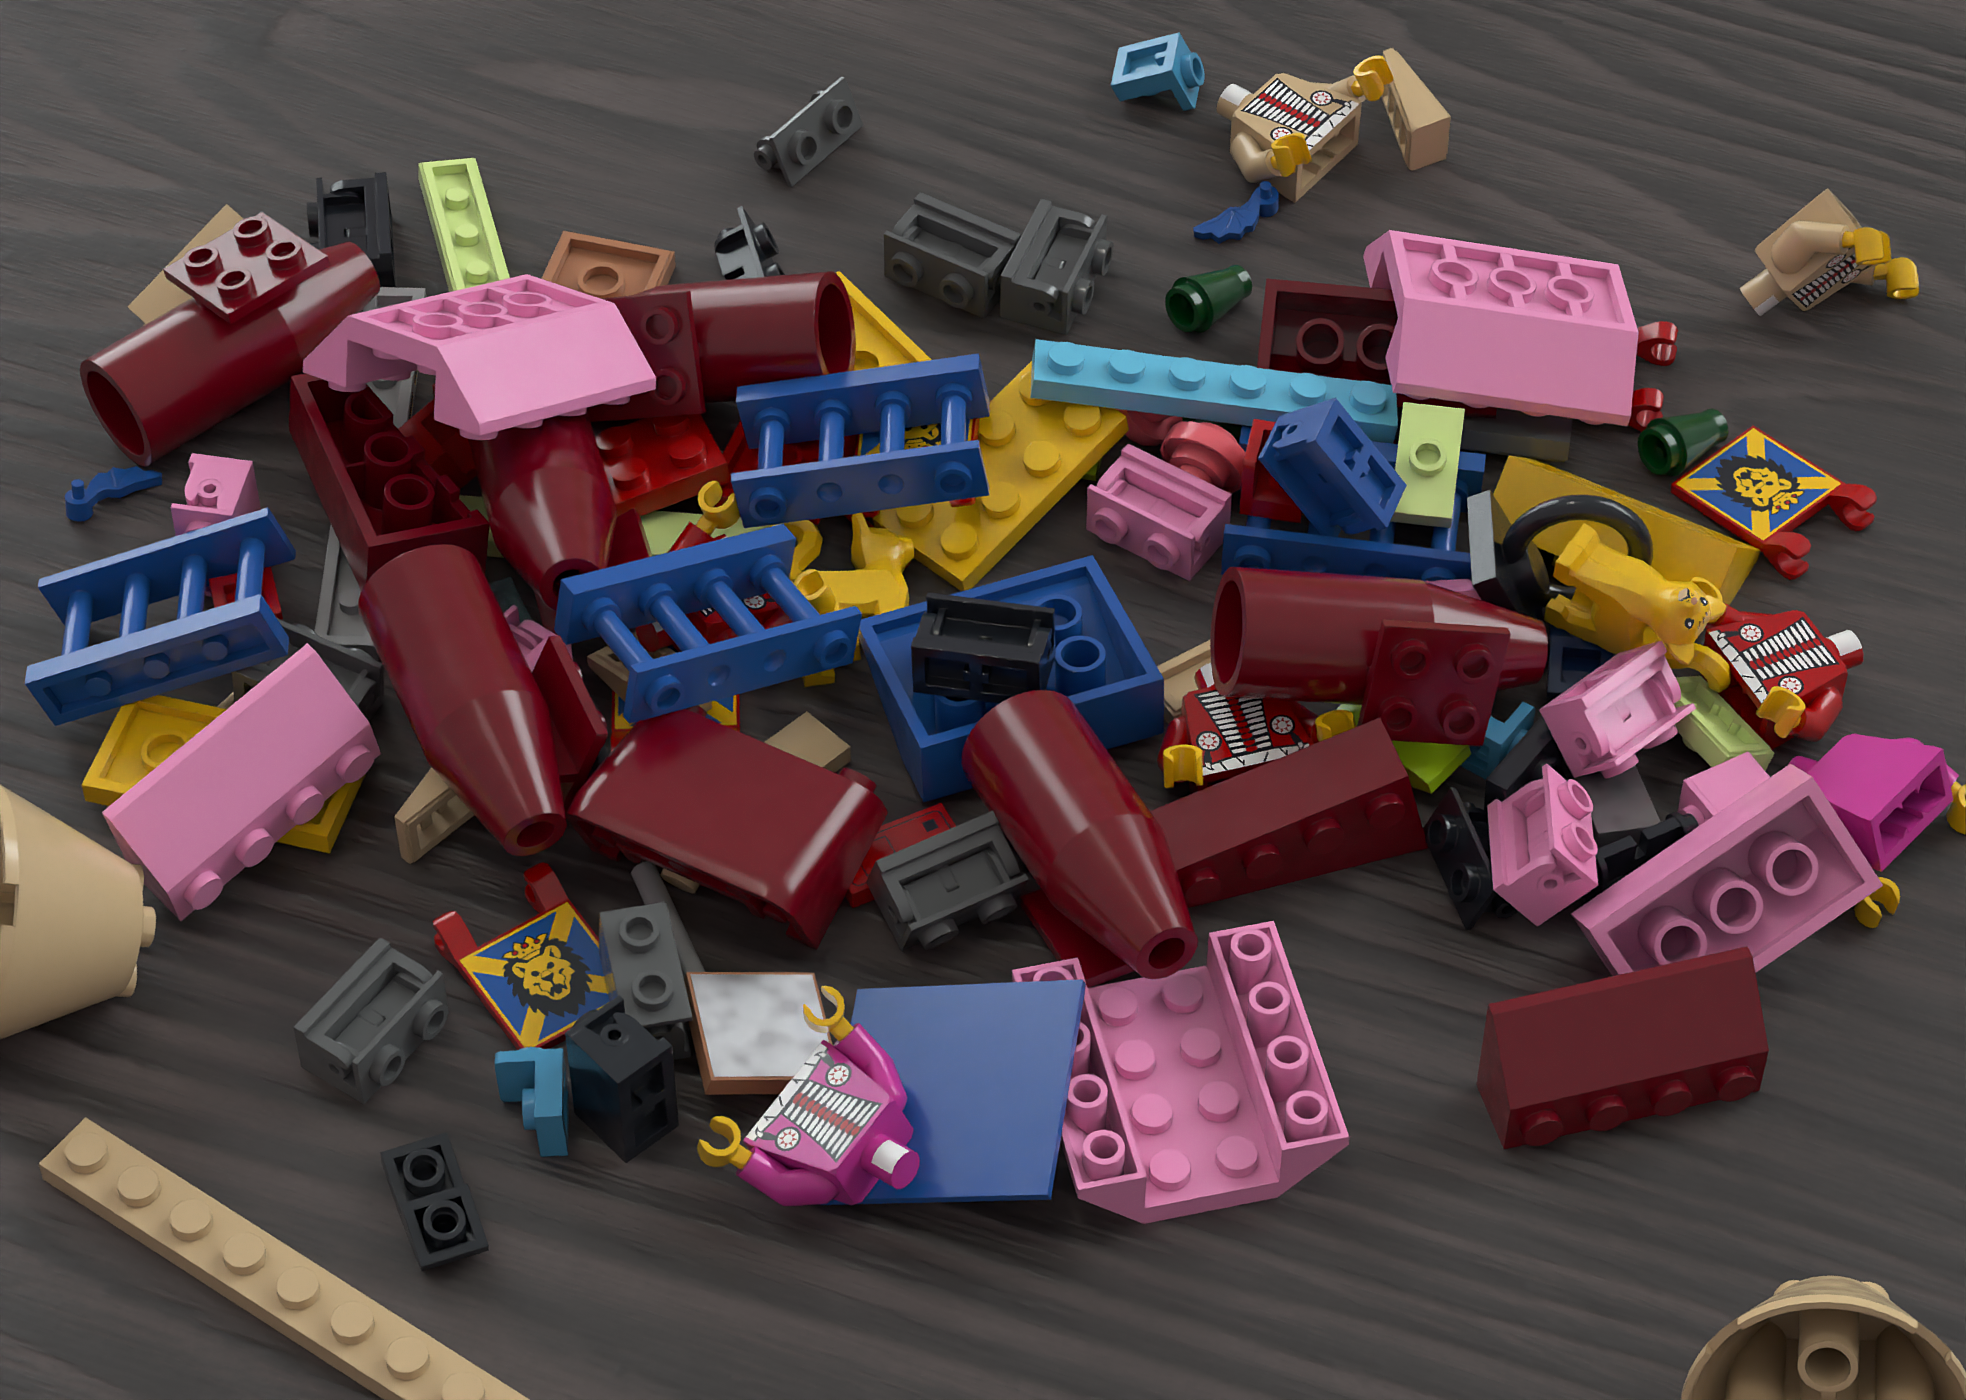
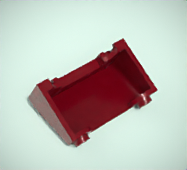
[565,705,888,950]

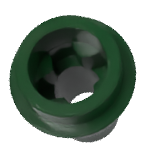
[1165,265,1252,333]
[1637,408,1729,476]

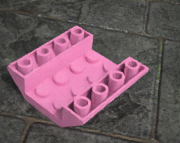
[1363,230,1638,426]
[303,274,656,440]
[1012,921,1349,1224]

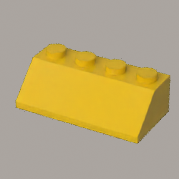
[1493,455,1761,605]

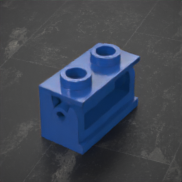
[1258,397,1407,537]

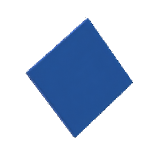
[820,979,1086,1205]

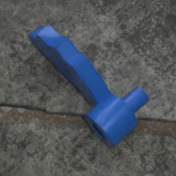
[1193,181,1279,244]
[65,466,162,522]

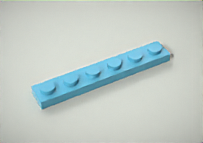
[1030,339,1398,443]

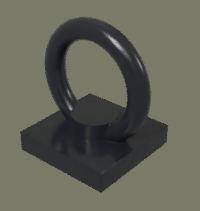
[1467,490,1653,624]

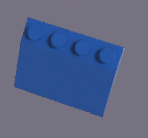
[858,555,1164,802]

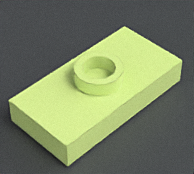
[1391,402,1465,528]
[1674,676,1774,771]

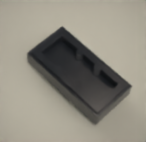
[1484,716,1563,817]

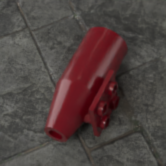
[80,212,380,467]
[587,271,856,422]
[468,412,652,635]
[358,544,608,856]
[1210,567,1548,746]
[962,690,1198,988]

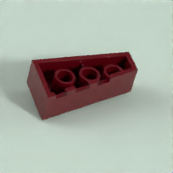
[289,373,490,591]
[1150,718,1428,908]

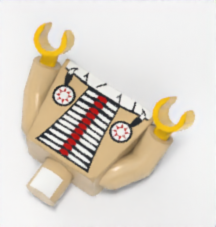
[1217,56,1394,203]
[1740,188,1919,316]

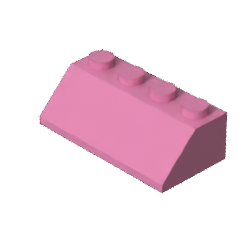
[102,643,381,921]
[1571,764,1883,976]

